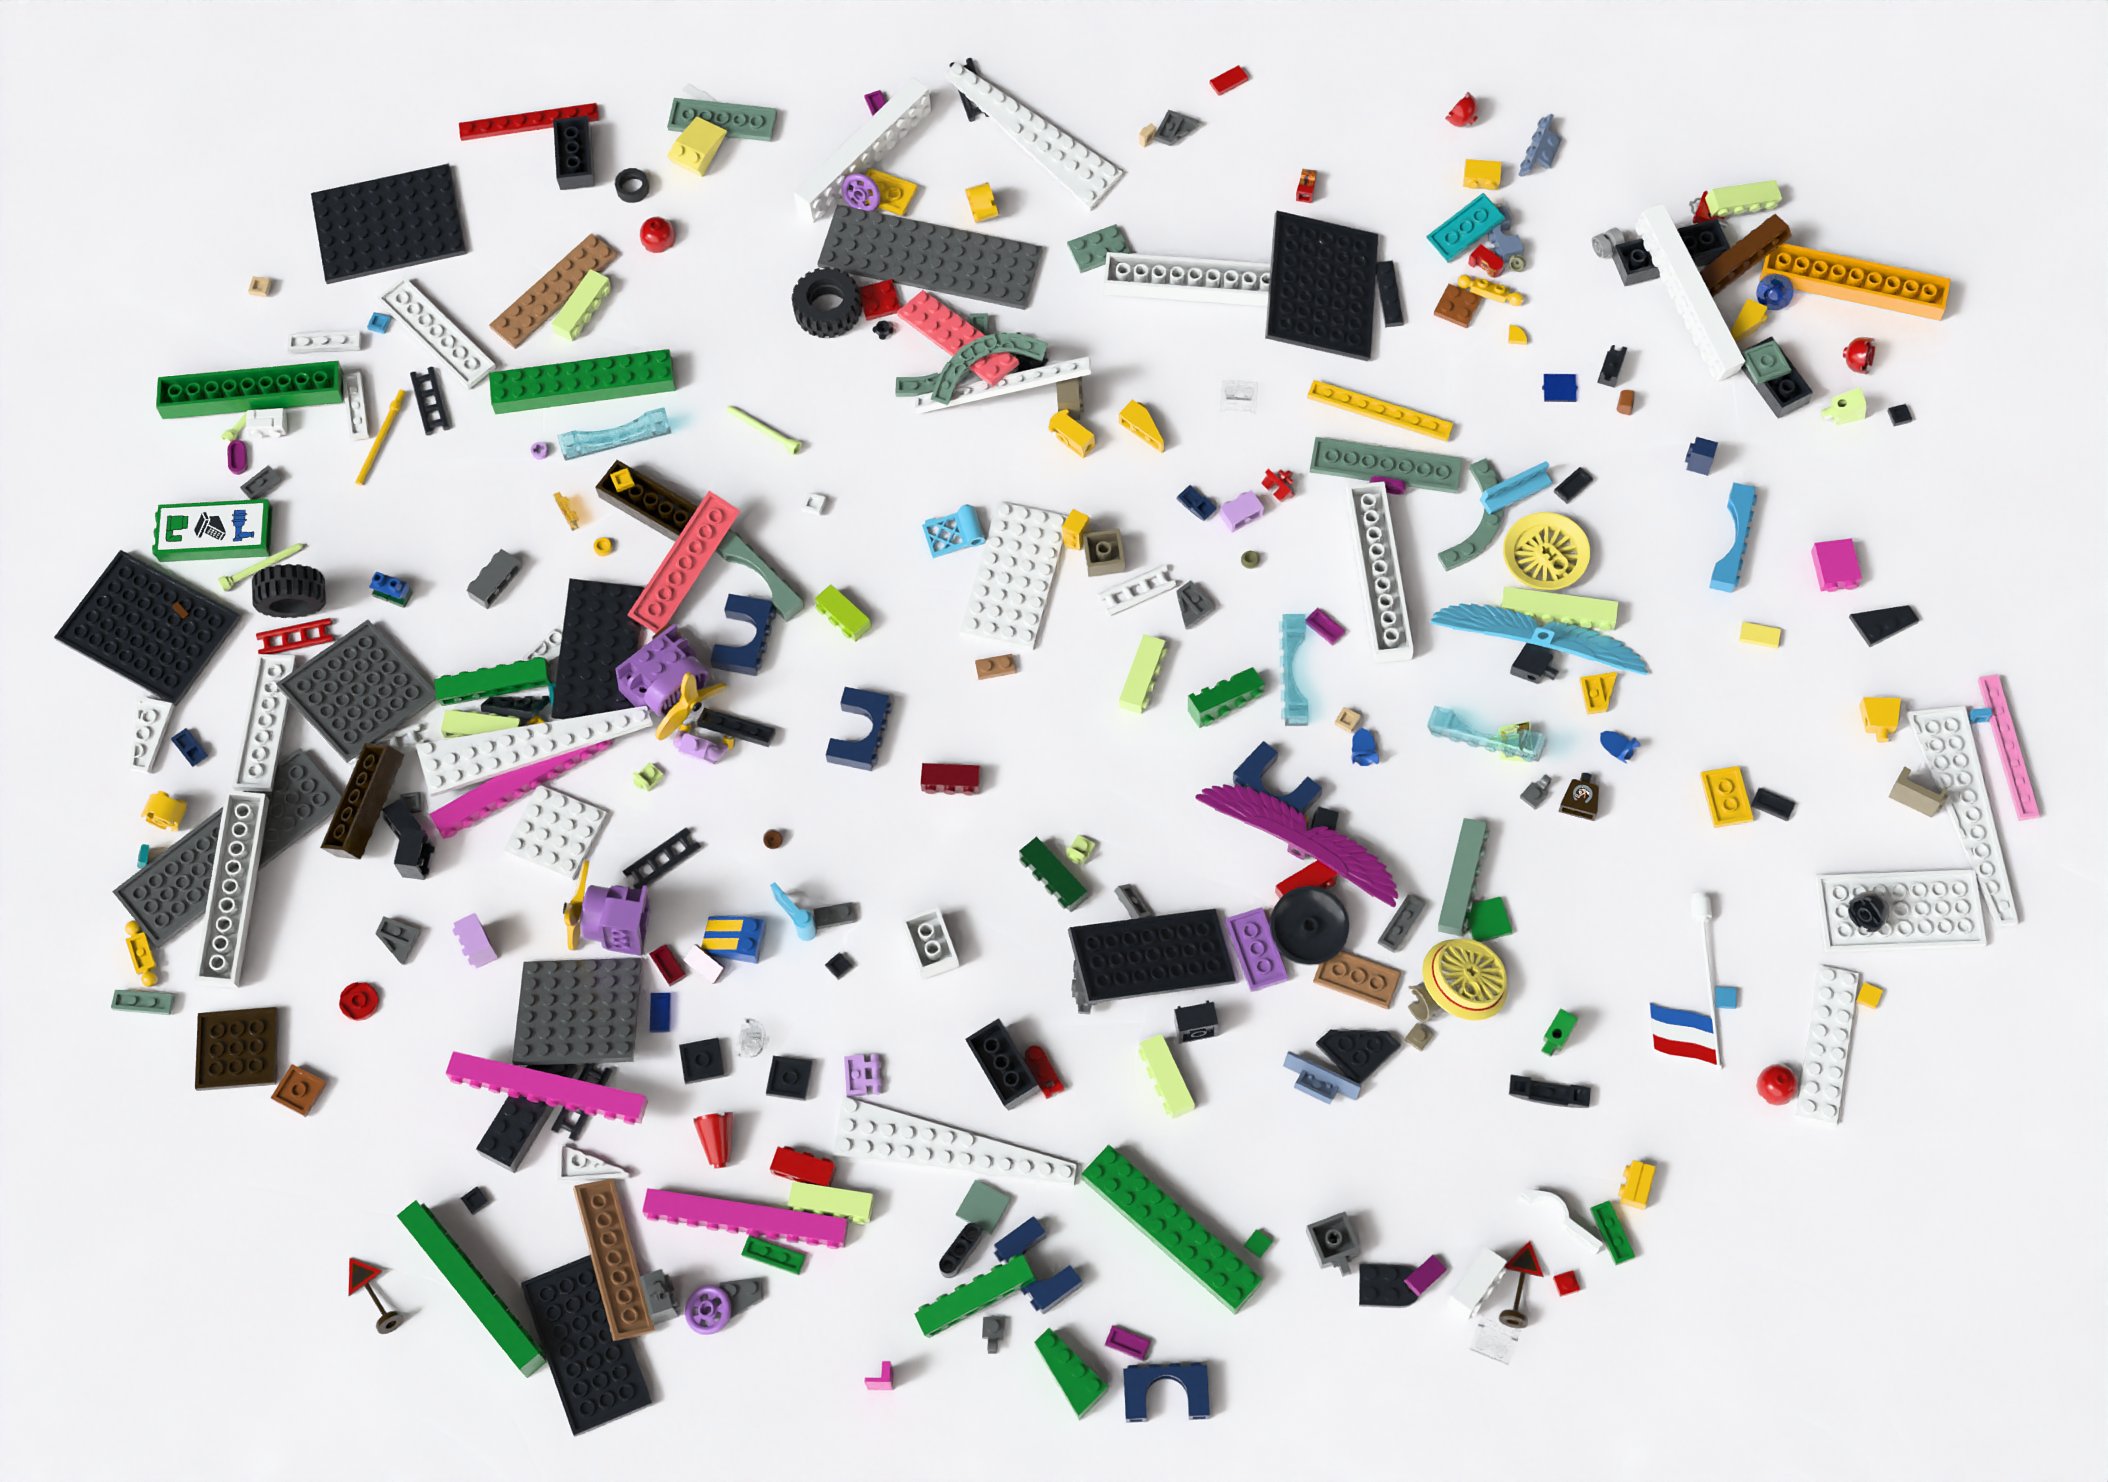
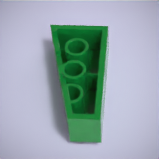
[1187,667,1265,729]
[1034,1328,1108,1421]

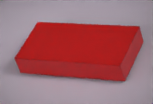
[1209,65,1248,96]

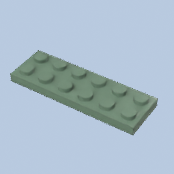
[667,98,777,142]

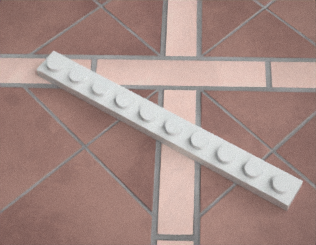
[915,356,1091,414]

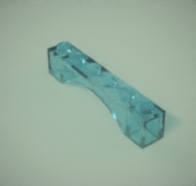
[557,407,671,461]
[1278,614,1309,726]
[1427,705,1546,762]

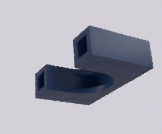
[710,594,776,676]
[825,686,893,772]
[1233,741,1322,815]
[993,1216,1083,1314]
[1123,1362,1210,1423]

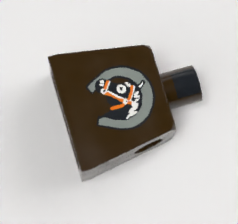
[1558,773,1599,821]

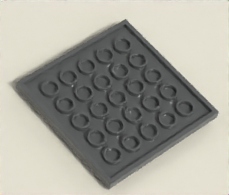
[276,620,436,763]
[512,958,642,1066]

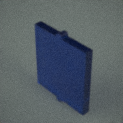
[1542,374,1578,402]

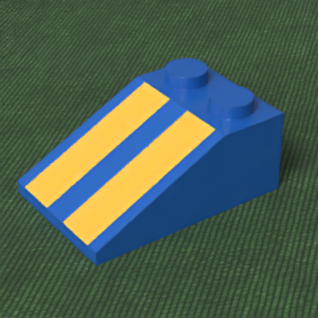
[701,916,766,964]

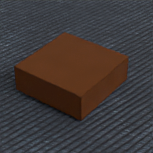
[172,602,189,619]

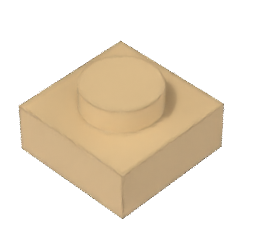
[1139,123,1156,148]
[248,276,272,297]
[1334,707,1361,733]

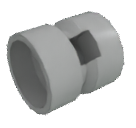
[1591,227,1625,259]

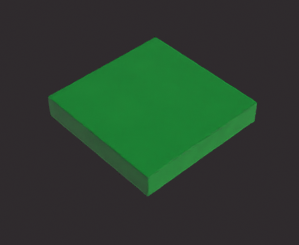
[1466,896,1512,942]

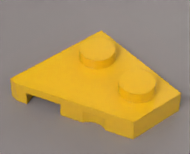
[1579,672,1617,715]

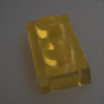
[553,491,579,531]

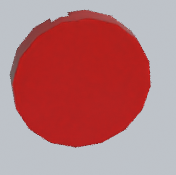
[339,982,379,1021]

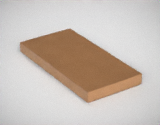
[1313,951,1401,1010]

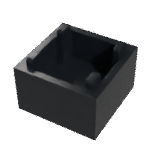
[393,828,435,880]
[1174,1000,1219,1044]

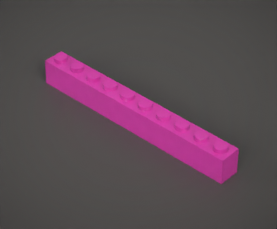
[429,739,612,839]
[445,1051,648,1125]
[642,1188,849,1249]

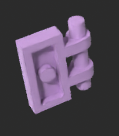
[844,1054,882,1097]

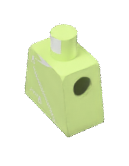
[1821,387,1866,425]

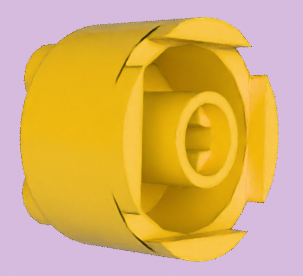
[965,182,999,223]
[141,791,187,832]

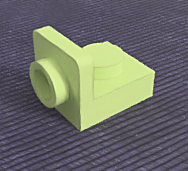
[632,762,664,792]
[1066,835,1095,865]

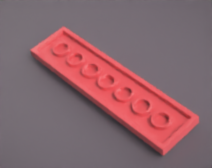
[897,290,1019,387]
[628,491,740,634]

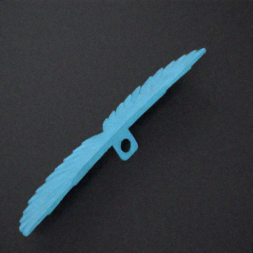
[1430,603,1648,675]

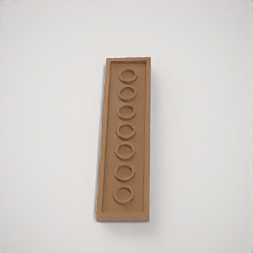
[489,233,617,349]
[573,1179,655,1341]

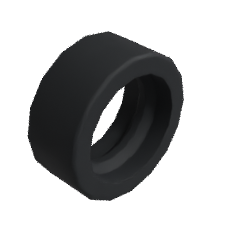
[614,168,649,203]

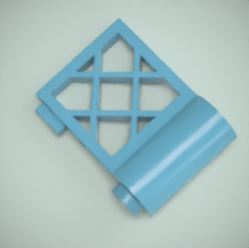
[922,504,985,559]
[770,882,817,941]

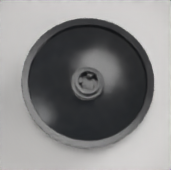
[1270,886,1349,966]

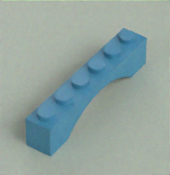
[1709,482,1757,593]

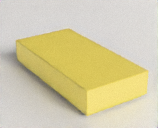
[1739,622,1781,649]

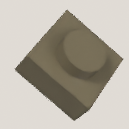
[1405,1023,1433,1052]

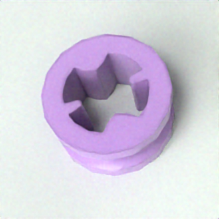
[531,442,549,460]

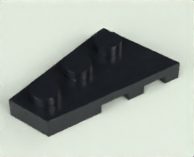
[1849,605,1919,647]
[480,696,550,719]

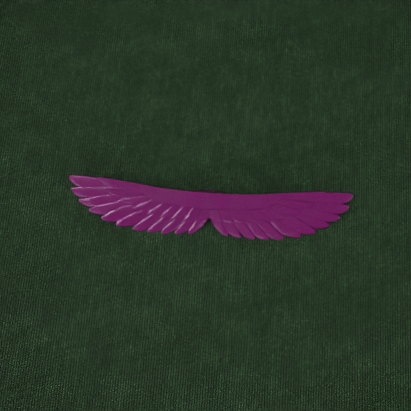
[1195,784,1398,908]

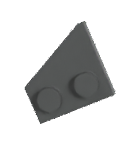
[1154,109,1199,146]
[1176,580,1215,630]
[375,916,420,965]
[719,1278,763,1322]

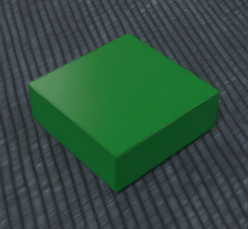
[1244,1229,1273,1259]

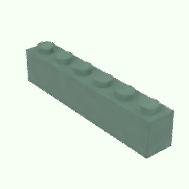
[1438,818,1490,937]

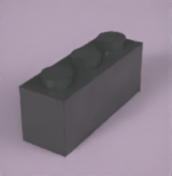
[466,549,522,609]

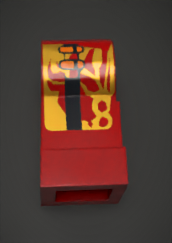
[1296,169,1317,203]
[1468,244,1503,278]

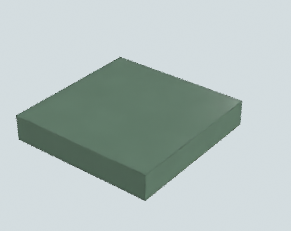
[1741,340,1791,385]
[955,1179,1011,1235]

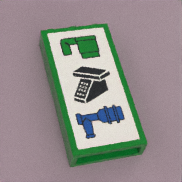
[152,499,273,562]

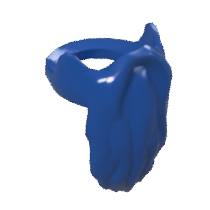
[1351,728,1379,766]
[1600,731,1641,764]

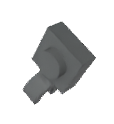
[1520,774,1552,810]
[982,1317,1004,1354]

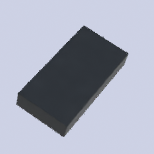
[1554,467,1594,504]
[1751,788,1795,822]

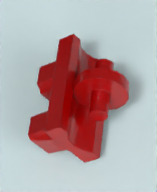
[1261,468,1295,502]

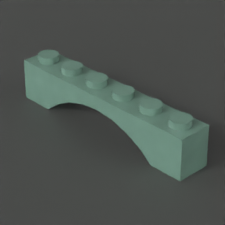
[715,528,804,622]

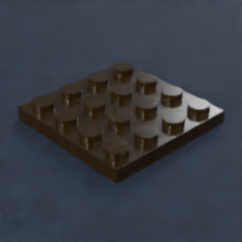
[195,1007,278,1091]

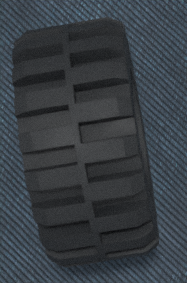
[791,267,862,338]
[252,564,326,618]

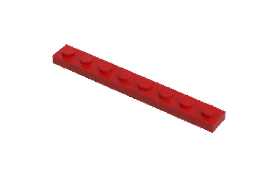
[459,103,599,141]

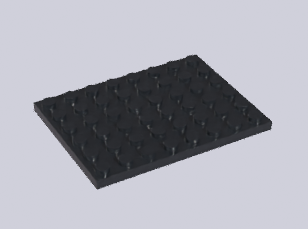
[311,163,466,284]
[1265,210,1378,361]
[54,549,242,707]

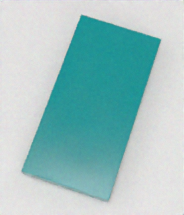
[1426,193,1505,263]

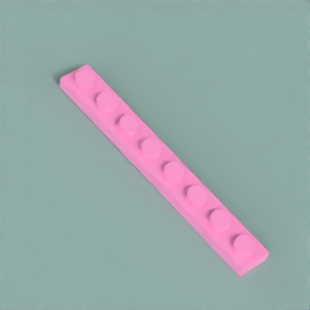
[1978,674,2040,821]

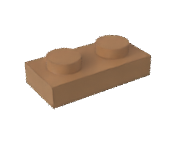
[975,654,1016,680]

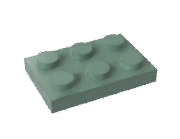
[1067,224,1130,274]

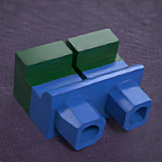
[369,572,413,608]

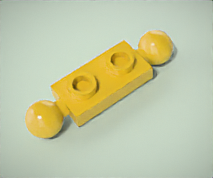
[1457,274,1523,306]
[125,920,158,987]

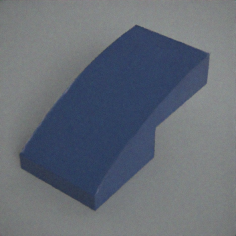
[1176,485,1217,521]
[171,728,208,767]

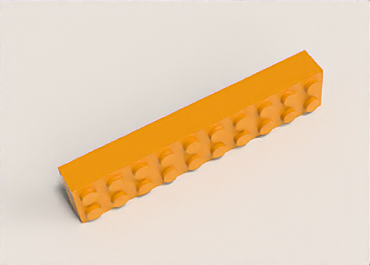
[1759,243,1951,321]

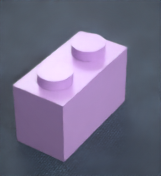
[1220,490,1264,533]

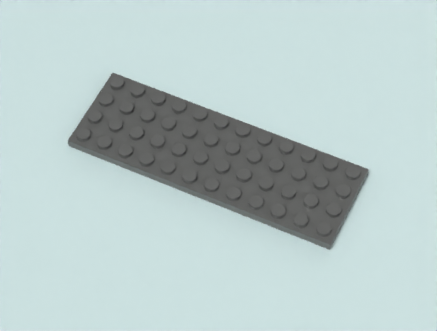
[817,204,1042,310]
[112,748,342,949]

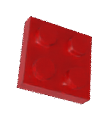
[859,279,900,321]

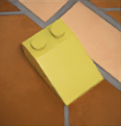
[667,117,727,177]

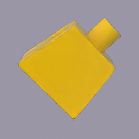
[1859,697,1901,743]

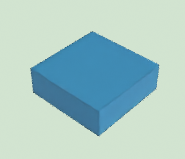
[367,312,391,334]
[1968,708,1992,724]
[1715,987,1736,1009]

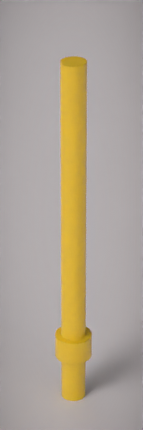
[355,389,406,486]

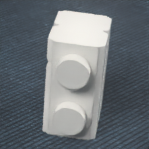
[246,408,288,438]

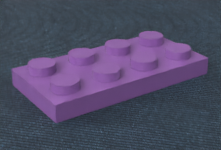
[1225,907,1288,992]

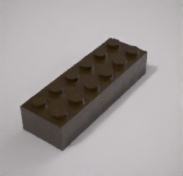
[595,460,698,542]
[320,743,405,860]

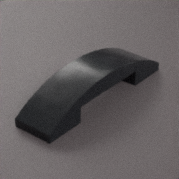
[1508,1074,1591,1108]

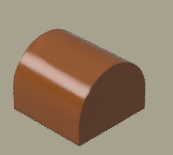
[1616,390,1635,416]

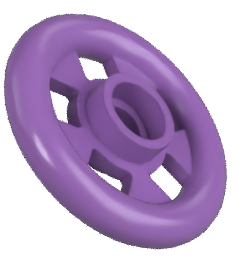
[841,173,881,211]
[685,1285,731,1335]

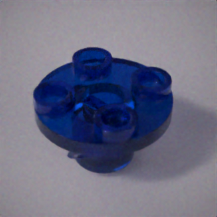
[1756,274,1794,310]

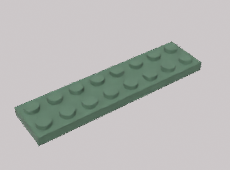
[1310,437,1462,494]

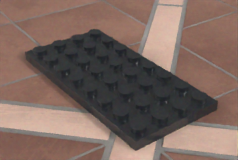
[551,578,644,720]
[1068,908,1236,1004]
[520,1255,653,1437]

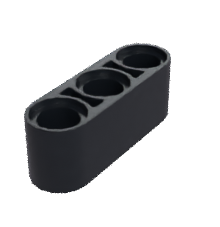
[939,1223,982,1278]

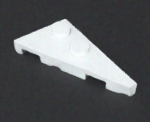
[557,1143,629,1183]

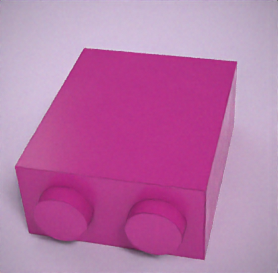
[1811,538,1862,592]

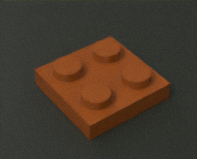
[1433,283,1482,329]
[270,1064,327,1118]

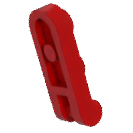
[1025,1045,1064,1099]

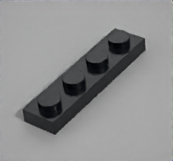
[1376,260,1403,328]
[697,708,776,748]

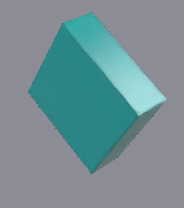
[137,844,149,869]

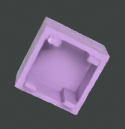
[452,913,498,969]

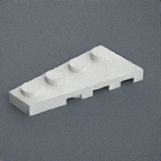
[522,619,564,664]
[129,696,174,774]

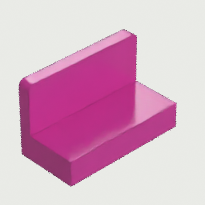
[864,1361,894,1391]

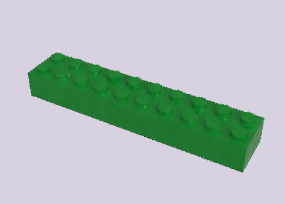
[489,349,676,415]
[156,360,344,419]
[1081,1144,1263,1315]
[396,1200,546,1378]

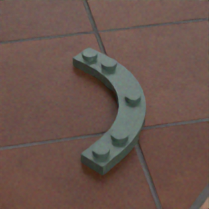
[895,313,988,397]
[931,333,1048,406]
[1437,458,1503,572]

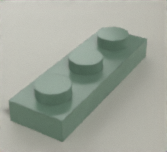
[111,989,175,1016]

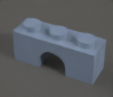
[1488,205,1524,264]

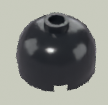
[1848,891,1890,932]

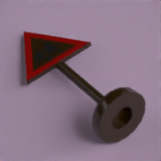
[1498,1241,1544,1329]
[348,1258,404,1334]

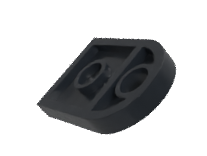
[1359,1264,1420,1308]

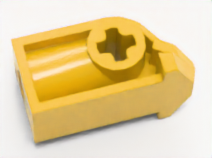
[1048,409,1095,459]

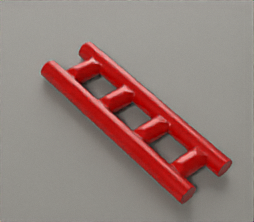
[256,618,334,655]

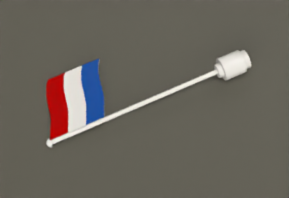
[1649,893,1723,1070]

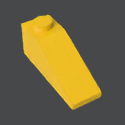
[1730,298,1768,344]
[1119,399,1164,453]

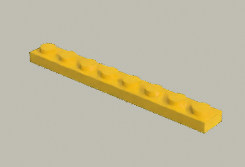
[1307,380,1453,442]

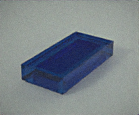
[649,993,671,1033]

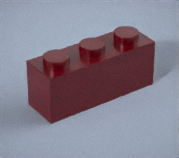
[920,763,981,796]

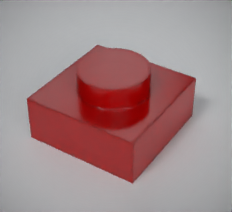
[1553,1270,1580,1297]

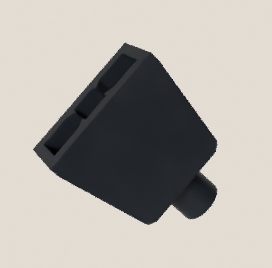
[1510,643,1559,684]

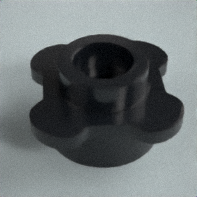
[872,320,894,340]

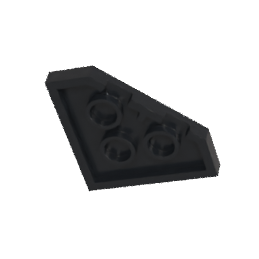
[1316,1029,1401,1085]

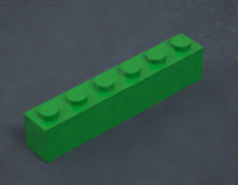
[434,657,552,706]
[914,1254,1038,1338]

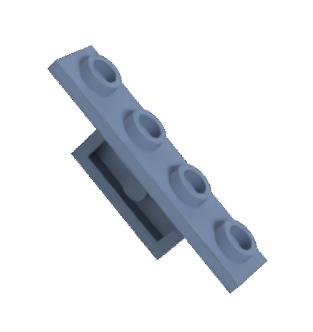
[1518,113,1562,177]
[1283,1051,1362,1105]

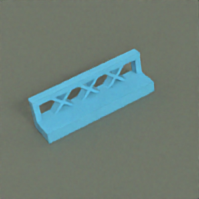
[1480,461,1552,515]

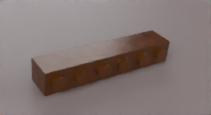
[1699,214,1792,298]

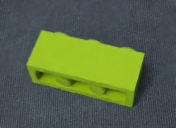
[815,584,871,642]

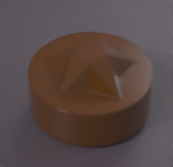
[763,829,783,849]

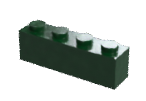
[1019,836,1088,913]

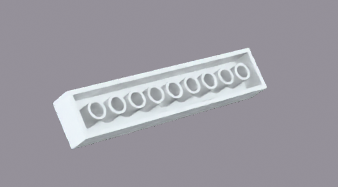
[794,78,931,223]
[1636,203,1745,382]
[1103,252,1270,306]
[1346,482,1413,664]
[194,790,269,988]

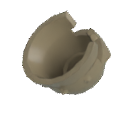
[1408,981,1442,1023]

